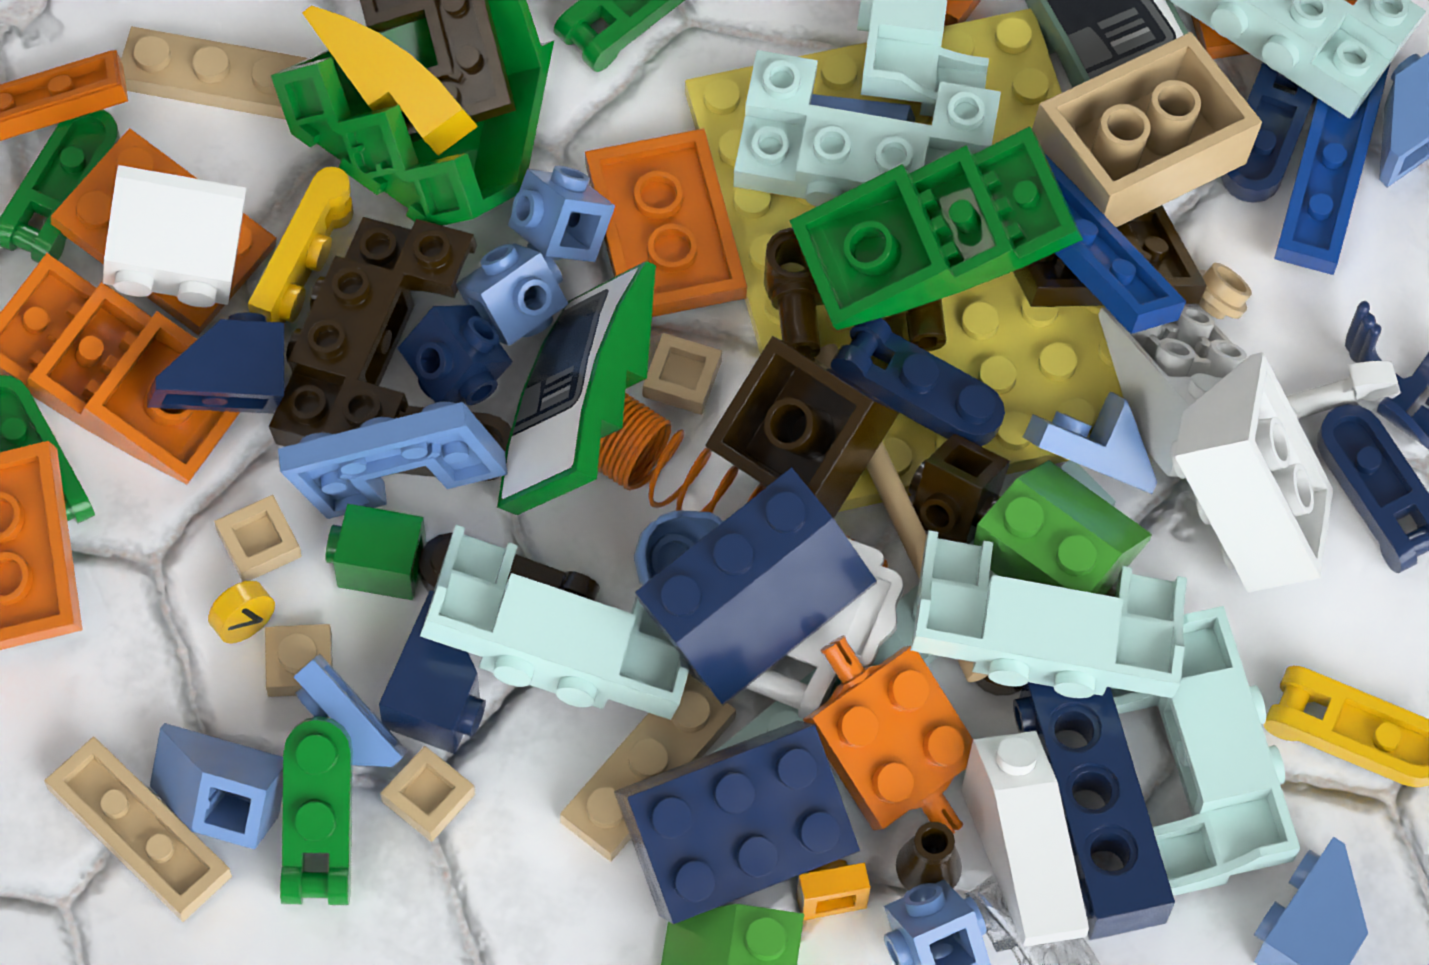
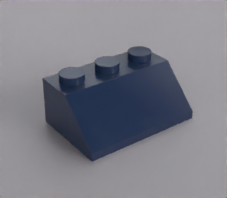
[635,467,877,706]

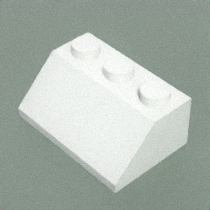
[1171,352,1333,592]

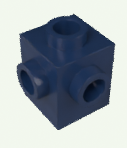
[397,305,513,405]

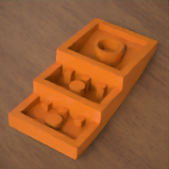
[0,253,240,485]

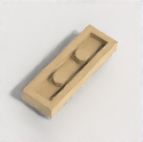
[121,26,308,120]
[560,673,736,862]
[44,736,232,922]

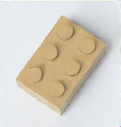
[1032,32,1262,227]

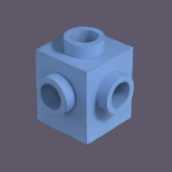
[508,166,615,262]
[456,243,569,346]
[884,880,991,965]

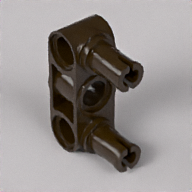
[764,227,947,358]

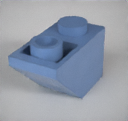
[150,723,283,850]
[1254,837,1368,965]

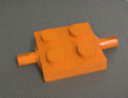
[803,635,973,834]

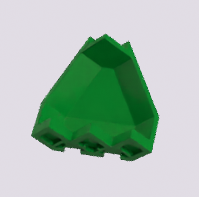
[271,0,555,226]

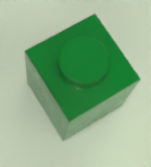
[325,503,427,601]

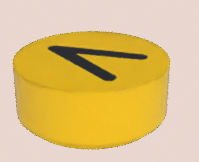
[208,581,275,644]

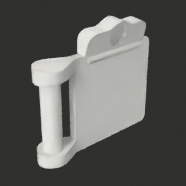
[695,538,904,719]

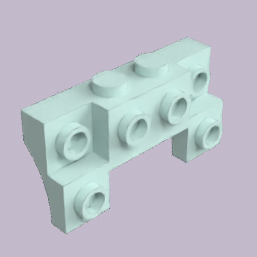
[857,0,989,117]
[1169,0,1426,119]
[733,50,1001,207]
[420,525,689,720]
[910,531,1187,698]
[1110,606,1300,896]

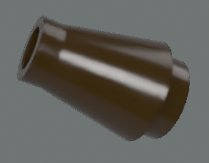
[896,822,962,891]

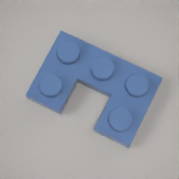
[278,402,508,519]

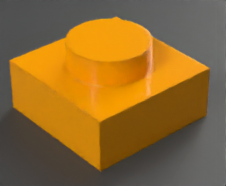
[796,859,871,921]

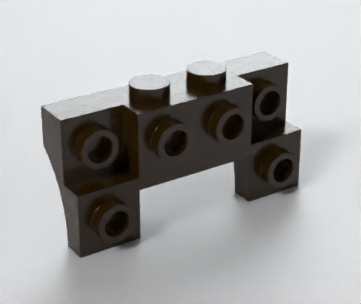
[268,217,477,447]

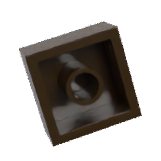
[705,336,899,518]

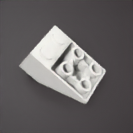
[1098,306,1298,477]

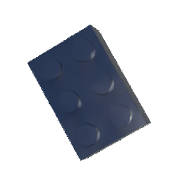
[614,720,860,925]

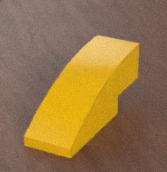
[302,5,478,156]

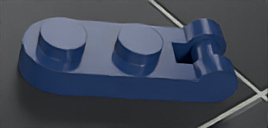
[1221,62,1315,203]
[830,318,1005,446]
[1317,404,1429,574]

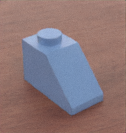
[1379,52,1429,188]

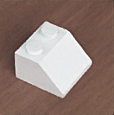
[103,165,247,307]

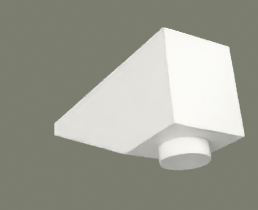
[961,731,1089,947]

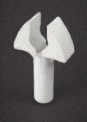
[1286,361,1401,419]

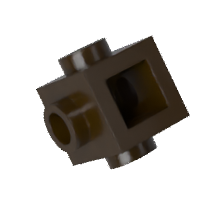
[909,433,1010,544]

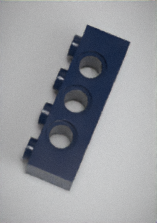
[1013,682,1175,940]

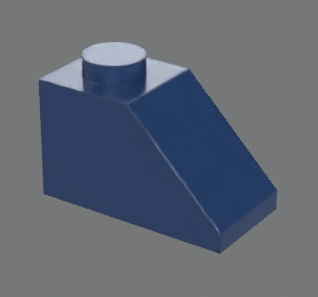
[147,312,284,414]
[379,590,486,754]

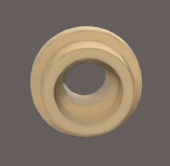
[1199,263,1252,319]

